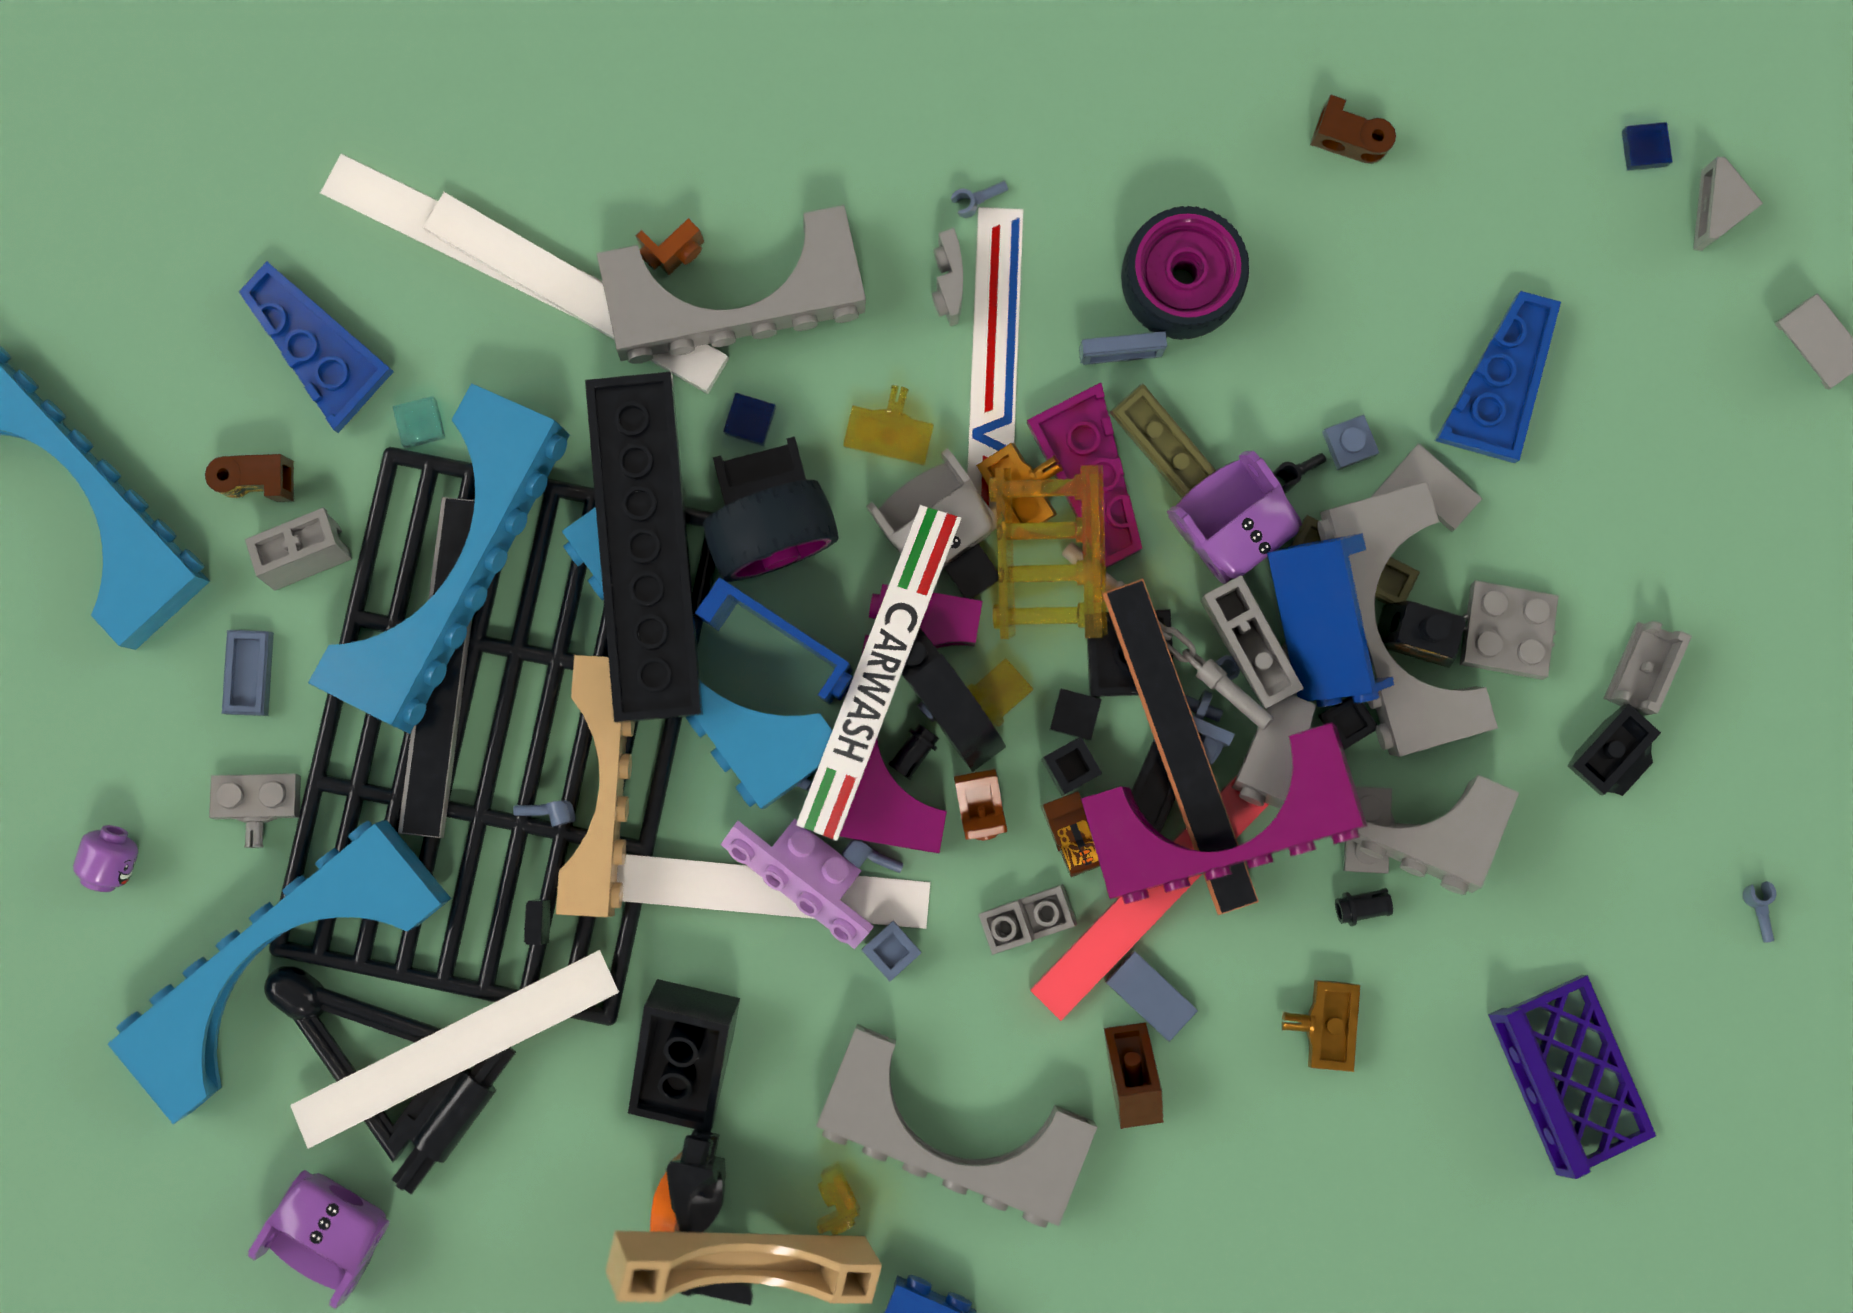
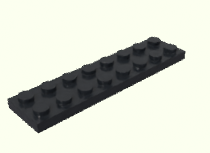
[585,372,703,723]

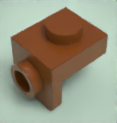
[635,218,704,275]
[954,769,1007,841]

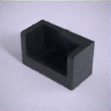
[713,436,806,506]

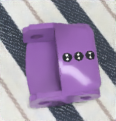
[1167,451,1302,584]
[248,1170,390,1309]

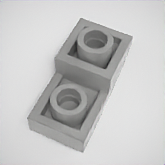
[932,228,963,327]
[978,884,1077,955]

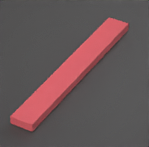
[1030,774,1269,1021]

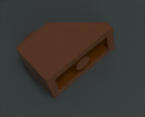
[1104,1022,1163,1129]

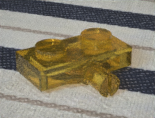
[843,385,934,466]

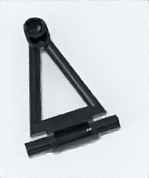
[264,966,516,1194]

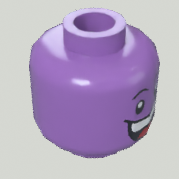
[73,825,138,892]

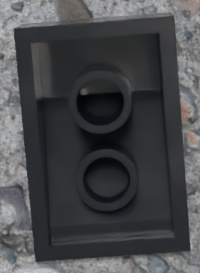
[628,979,740,1132]

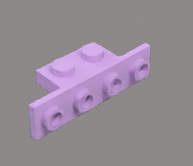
[721,819,874,949]

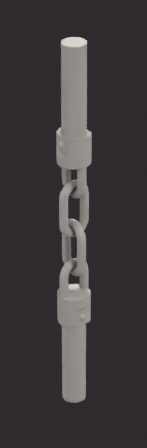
[1062,542,1274,730]

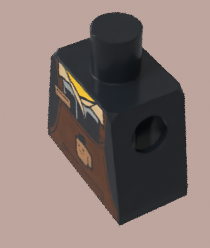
[1377,601,1467,668]

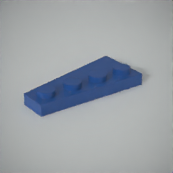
[239,261,394,433]
[1434,291,1561,463]

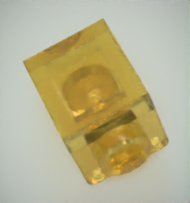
[816,1161,860,1236]

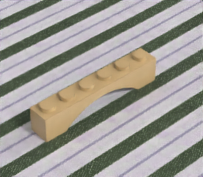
[556,655,635,917]
[606,1231,882,1304]

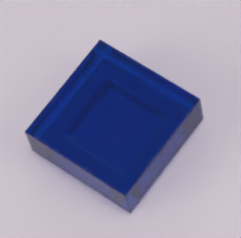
[1621,122,1673,171]
[723,393,776,446]

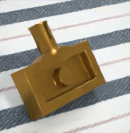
[976,443,1063,537]
[1281,980,1360,1072]

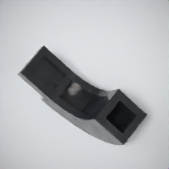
[901,627,1006,772]

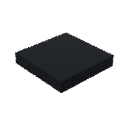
[1085,609,1173,697]

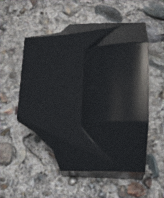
[1567,704,1661,796]

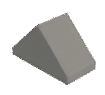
[1693,157,1763,251]

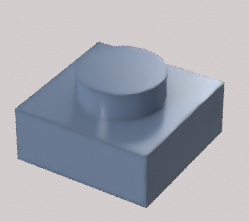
[1322,414,1379,470]
[861,920,922,981]

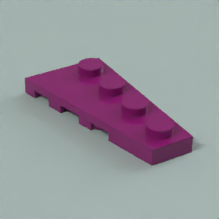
[1027,382,1142,569]

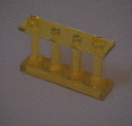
[989,465,1107,639]

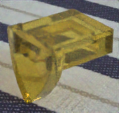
[967,658,1034,727]

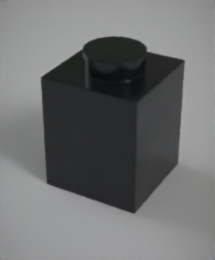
[1041,736,1102,796]

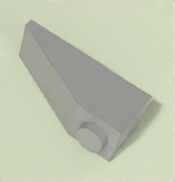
[1201,575,1304,709]

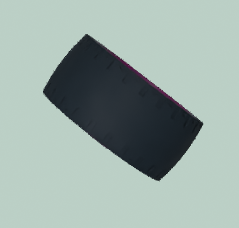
[1121,206,1249,340]
[703,480,839,582]

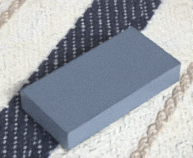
[1079,331,1167,365]
[222,630,274,716]
[1105,951,1198,1042]

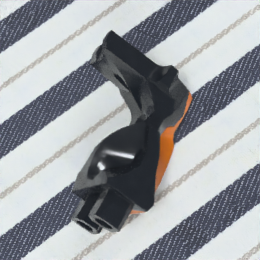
[650,1129,754,1305]

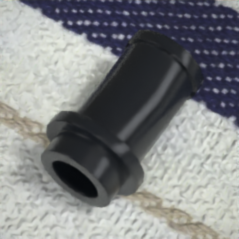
[888,724,939,780]
[1335,888,1393,926]

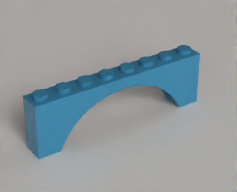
[0,346,210,650]
[308,383,570,734]
[562,507,833,809]
[108,820,451,1124]

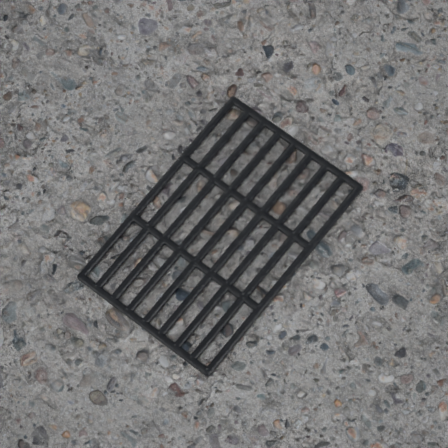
[269,447,715,1026]

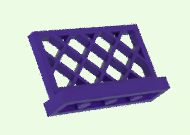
[1488,975,1657,1179]

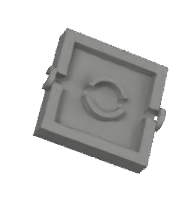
[1460,580,1559,680]

